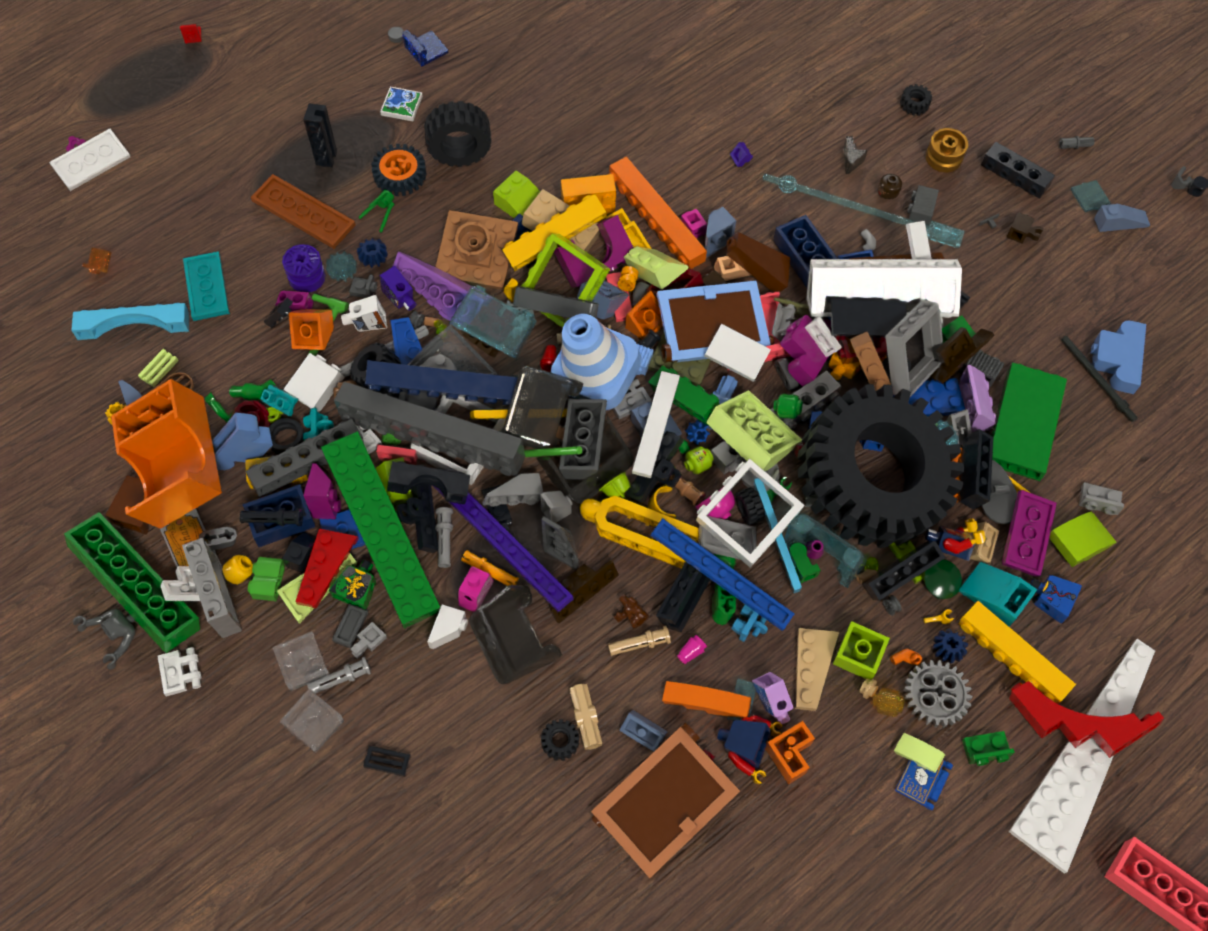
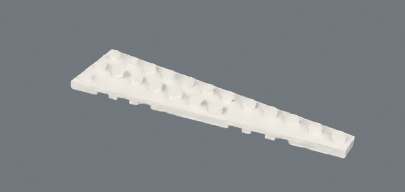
[1009,639,1155,874]

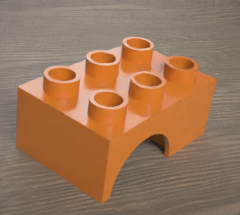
[111,379,222,529]

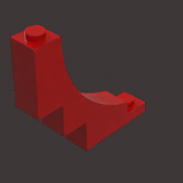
[1009,681,1164,758]

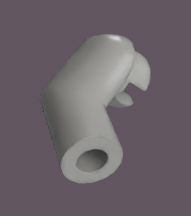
[860,229,876,251]

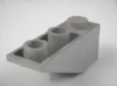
[482,473,543,506]

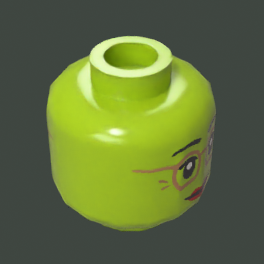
[684,446,714,474]

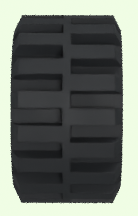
[350,343,401,392]

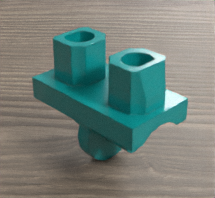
[261,384,298,416]
[303,408,334,440]

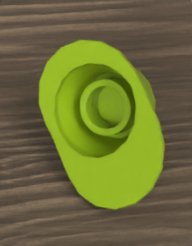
[599,472,630,498]

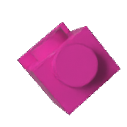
[681,209,707,238]

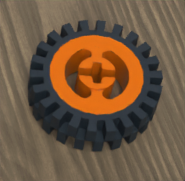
[371,144,426,196]

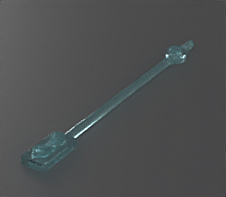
[763,173,965,248]

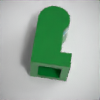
[789,543,821,584]

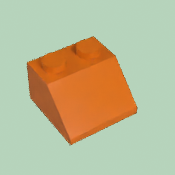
[289,309,334,350]

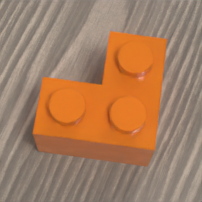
[765,721,815,785]

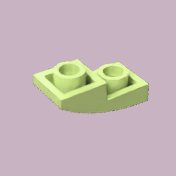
[894,733,945,773]

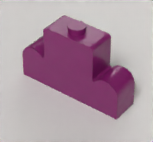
[780,315,832,387]

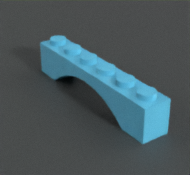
[71,303,189,340]

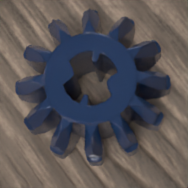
[357,237,388,268]
[932,628,968,664]

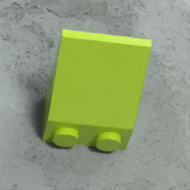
[493,171,541,218]

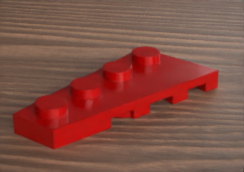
[295,529,358,608]

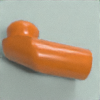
[890,648,922,665]

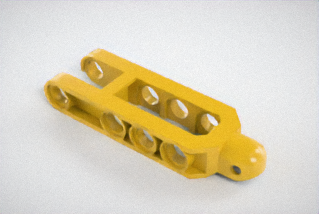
[580,496,699,569]

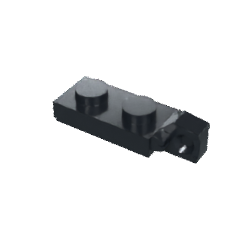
[482,485,512,533]

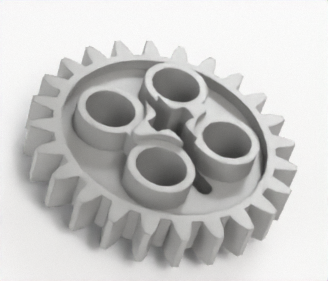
[903,660,972,728]

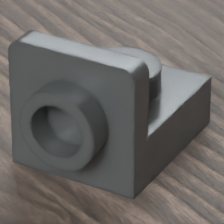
[349,275,377,298]

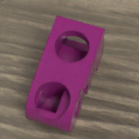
[275,291,314,312]

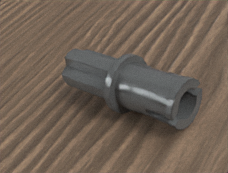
[1059,136,1094,149]

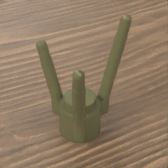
[774,297,811,322]

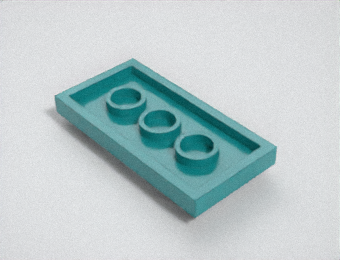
[183,251,230,321]

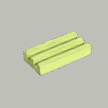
[138,349,179,387]

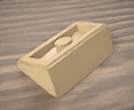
[970,521,999,565]

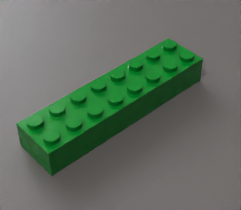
[64,512,200,653]

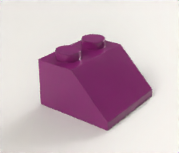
[303,464,341,520]

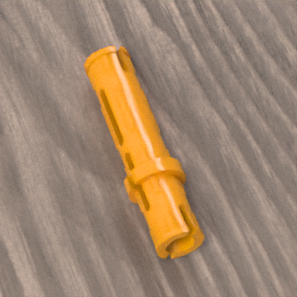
[461,550,519,589]

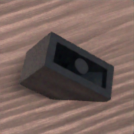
[282,532,316,573]

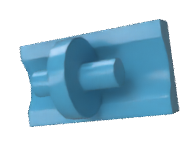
[731,605,768,642]

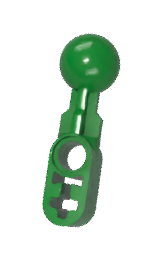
[712,554,736,625]

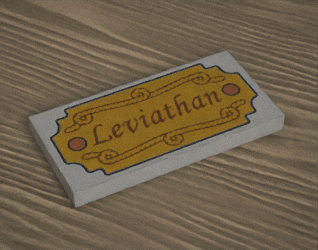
[160,508,223,573]

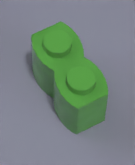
[248,557,285,601]

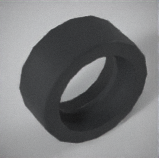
[269,418,304,455]

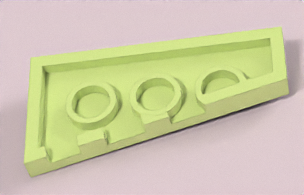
[277,553,357,624]

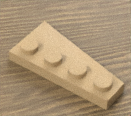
[795,628,839,711]

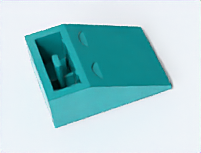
[959,562,1037,627]

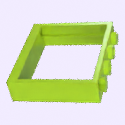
[521,233,610,328]

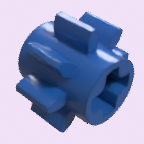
[685,420,710,445]

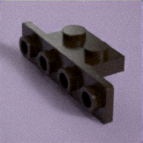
[930,327,994,384]
[550,561,619,623]

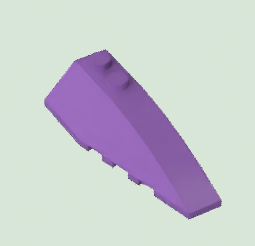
[393,252,495,330]

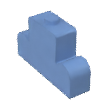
[1090,321,1146,394]
[212,413,273,470]

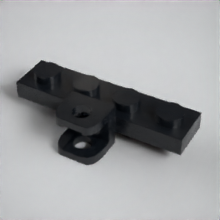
[625,431,684,505]
[396,484,438,553]

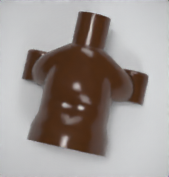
[614,594,649,628]

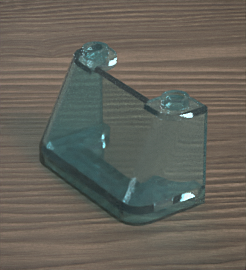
[449,284,537,360]
[784,514,867,588]

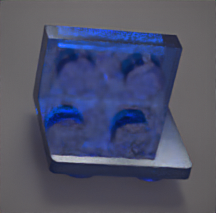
[402,29,449,67]

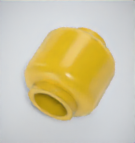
[222,555,253,585]

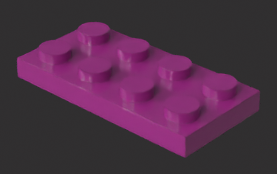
[1002,490,1057,577]

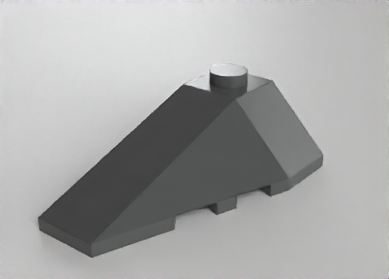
[542,517,579,570]

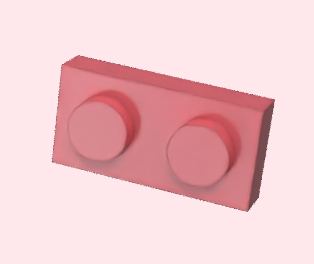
[376,445,418,465]

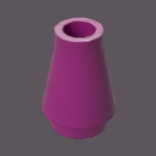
[805,540,824,559]

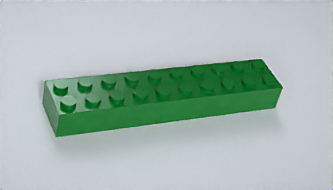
[321,431,440,629]

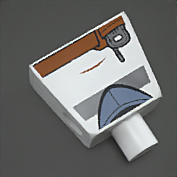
[341,295,387,332]

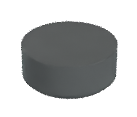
[388,27,405,43]

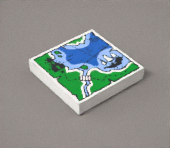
[380,86,423,122]

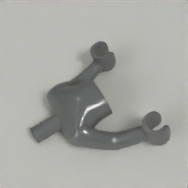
[73,609,136,670]

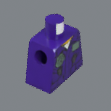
[380,266,417,311]

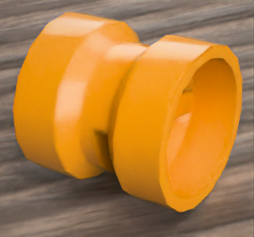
[617,266,639,291]

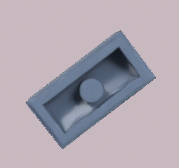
[619,710,668,752]

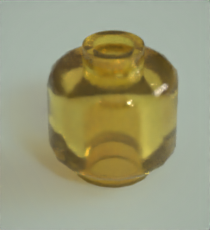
[873,688,905,717]

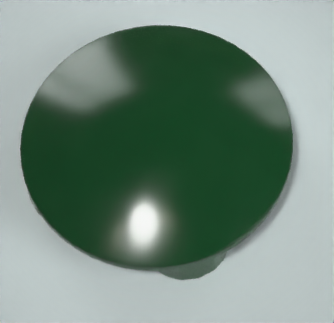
[922,560,962,599]

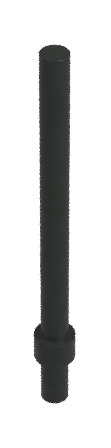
[1061,335,1138,423]

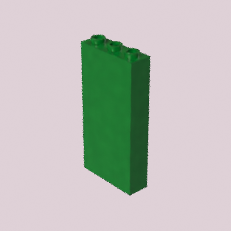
[991,362,1067,481]

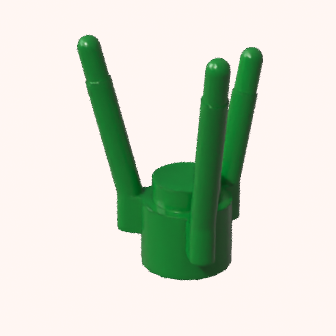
[358,190,395,233]

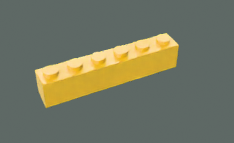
[502,194,607,271]
[958,601,1076,704]

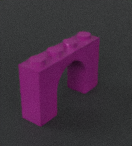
[554,215,633,289]

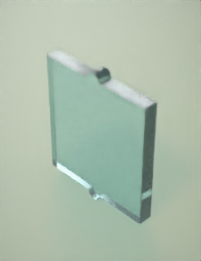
[1071,180,1111,212]

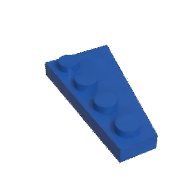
[390,317,422,392]

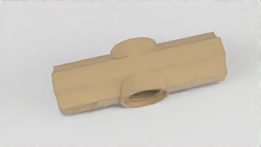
[570,684,602,750]

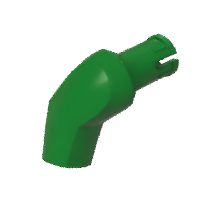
[229,380,277,401]

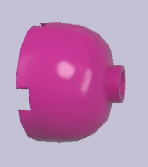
[696,488,735,520]

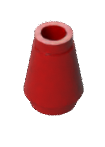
[540,345,557,373]

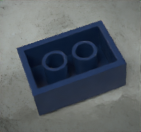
[243,484,316,547]

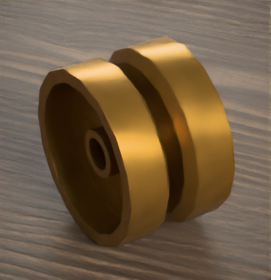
[926,128,968,173]

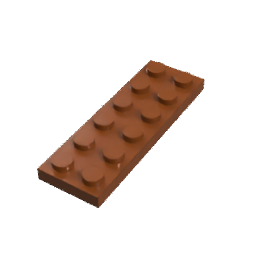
[251,174,356,249]

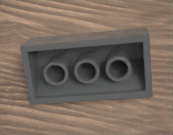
[559,399,607,479]

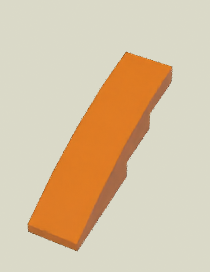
[662,681,751,718]

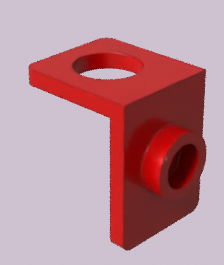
[180,24,202,44]

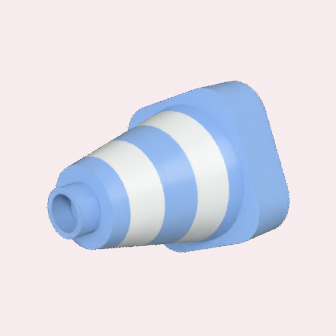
[551,314,642,410]

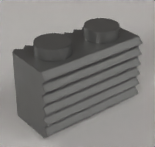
[907,185,939,226]
[958,349,1004,387]

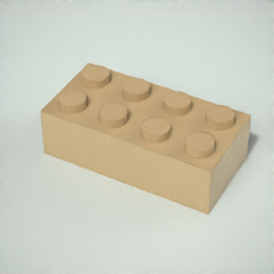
[522,189,600,252]

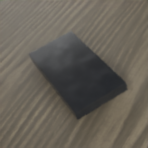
[830,298,906,338]

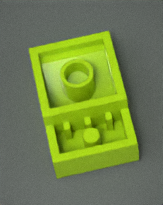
[1049,511,1117,568]

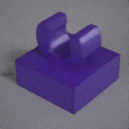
[730,142,753,167]

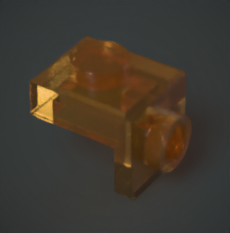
[82,247,112,275]

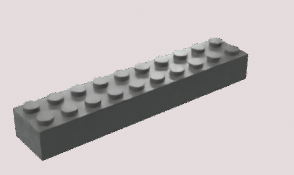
[334,382,525,476]

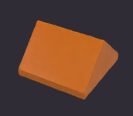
[625,291,663,340]

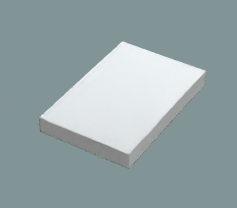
[704,324,771,382]

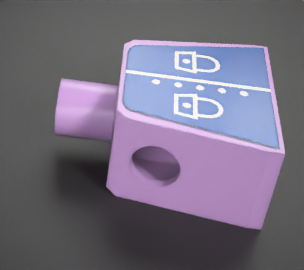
[752,672,793,724]

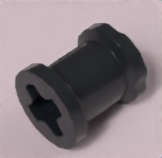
[637,329,661,349]

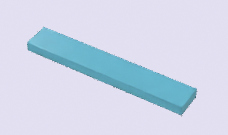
[754,478,802,593]

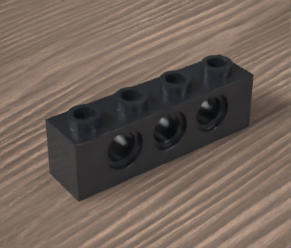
[981,142,1055,199]

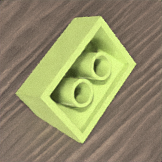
[624,246,688,290]

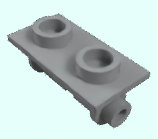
[772,303,796,341]

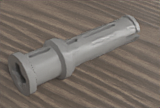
[435,507,453,568]
[307,657,372,696]

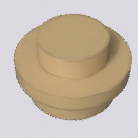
[860,679,878,699]

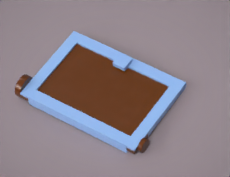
[656,281,774,363]

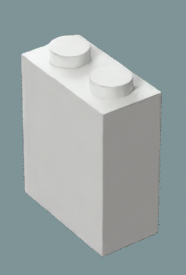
[283,353,345,413]

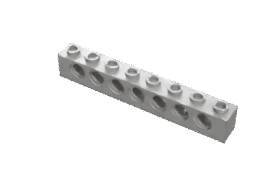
[711,371,841,474]

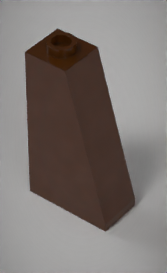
[726,232,790,293]

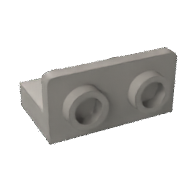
[1079,483,1124,515]

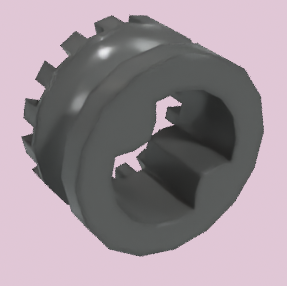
[409,311,424,329]
[883,595,901,616]

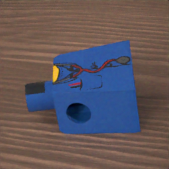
[1030,575,1082,624]

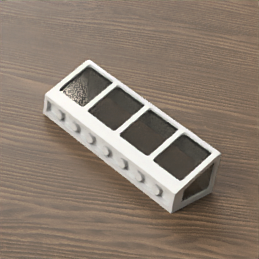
[806,259,962,318]

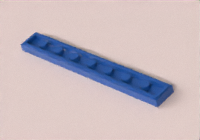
[650,518,794,631]

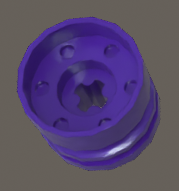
[282,244,326,293]

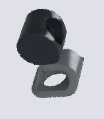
[1171,166,1208,197]

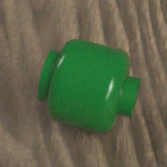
[774,394,803,419]

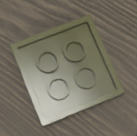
[648,332,711,386]

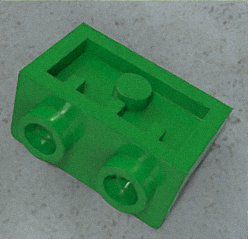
[962,731,1015,766]

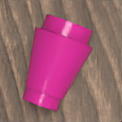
[677,635,707,665]

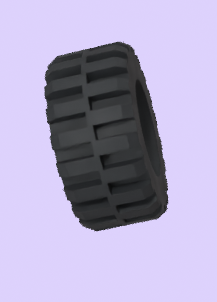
[424,101,492,167]

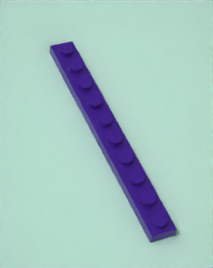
[432,485,573,612]

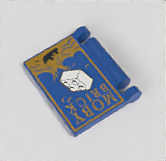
[895,760,953,810]

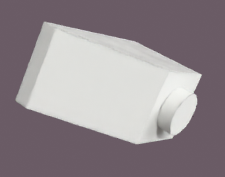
[427,605,468,649]

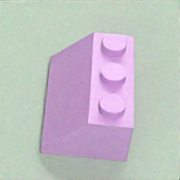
[958,365,996,432]

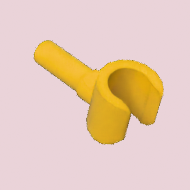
[924,609,954,624]

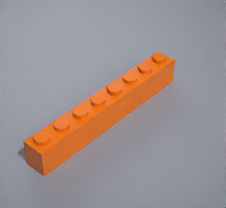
[608,156,707,269]

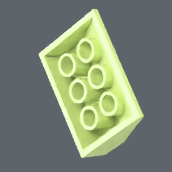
[706,390,802,471]

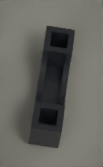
[387,461,470,505]

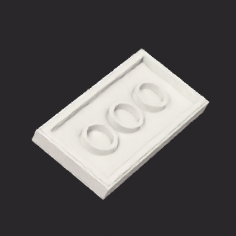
[49,129,130,191]

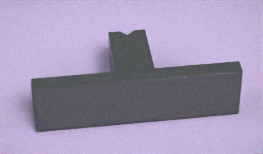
[979,214,1000,229]

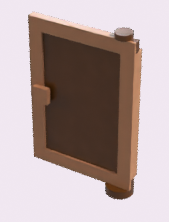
[591,723,740,878]

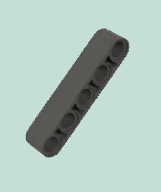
[513,286,599,319]

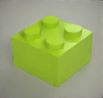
[833,621,890,680]

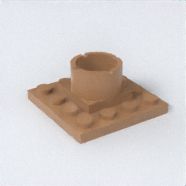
[436,210,518,290]

